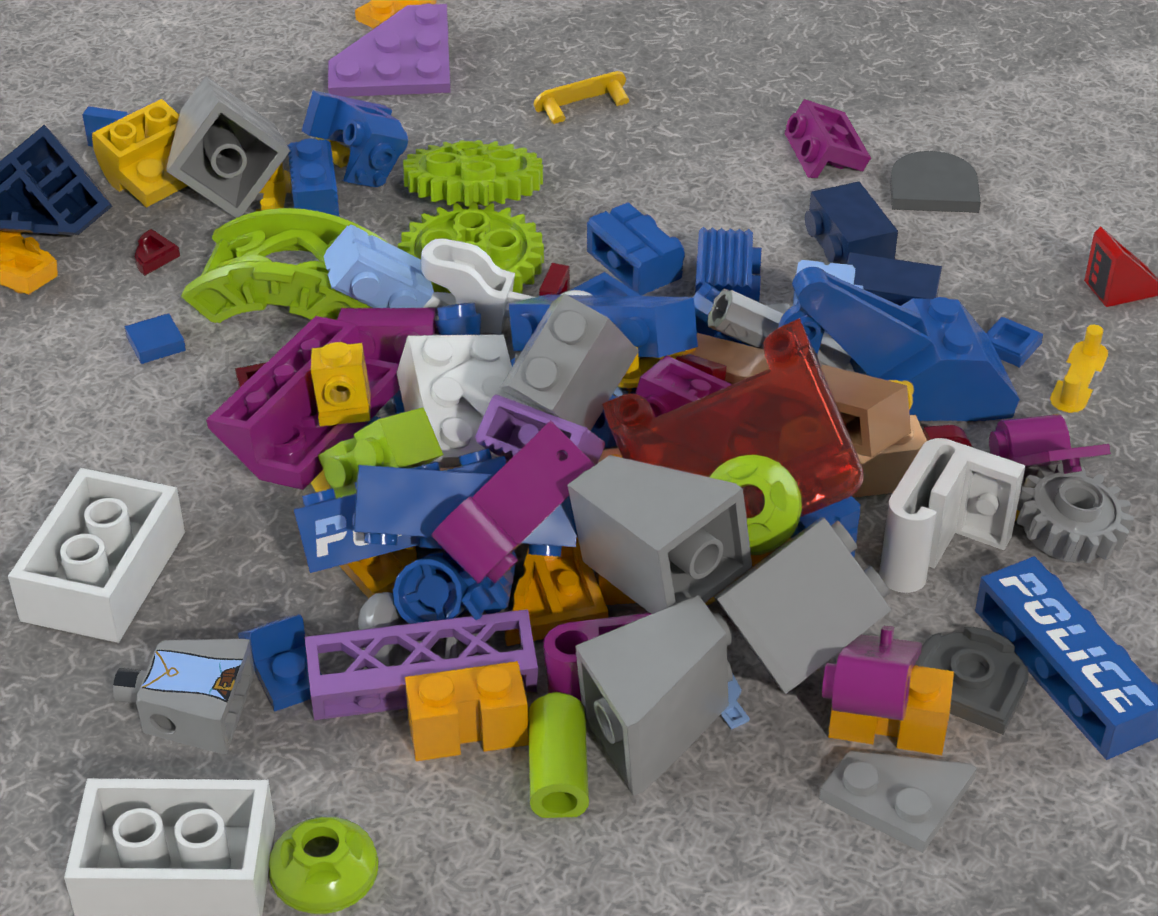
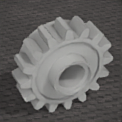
[1017,464,1134,563]

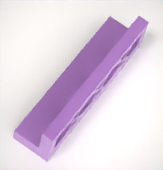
[305,609,538,720]

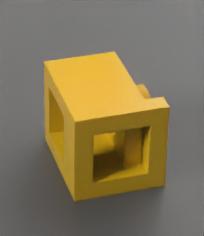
[311,342,371,426]

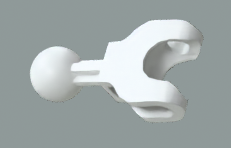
[421,239,592,335]

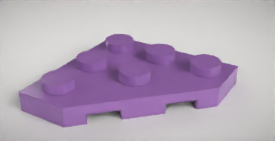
[328,3,450,97]

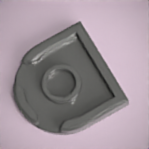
[890,151,981,213]
[915,627,1029,735]

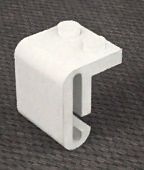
[879,438,1025,593]

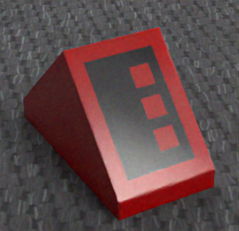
[1084,226,1158,307]

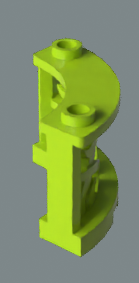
[181,208,388,323]

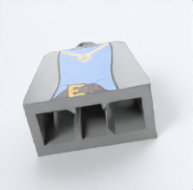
[113,639,255,754]

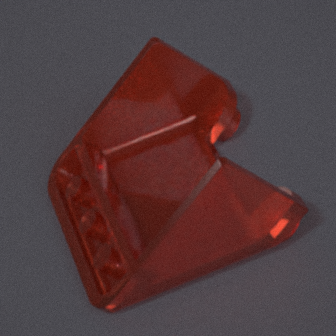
[602,318,864,518]

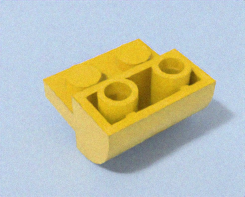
[92,99,188,208]

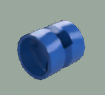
[393,550,468,624]

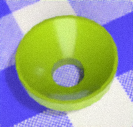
[710,455,802,555]
[269,817,379,914]

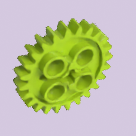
[403,140,543,206]
[398,202,544,294]

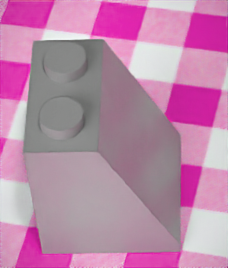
[166,76,290,218]
[500,293,639,431]
[567,455,752,614]
[713,518,891,694]
[575,595,733,796]

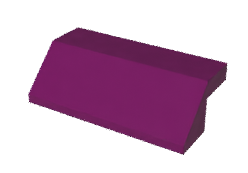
[206,316,400,490]

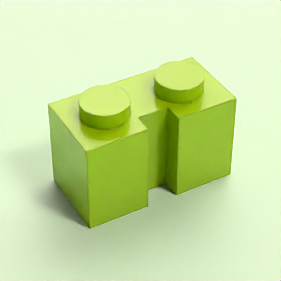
[318,407,444,498]

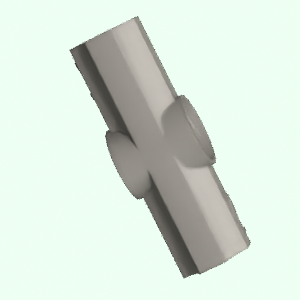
[708,289,852,370]

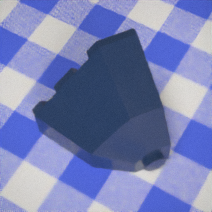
[0,124,113,235]

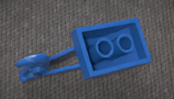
[772,267,1020,421]

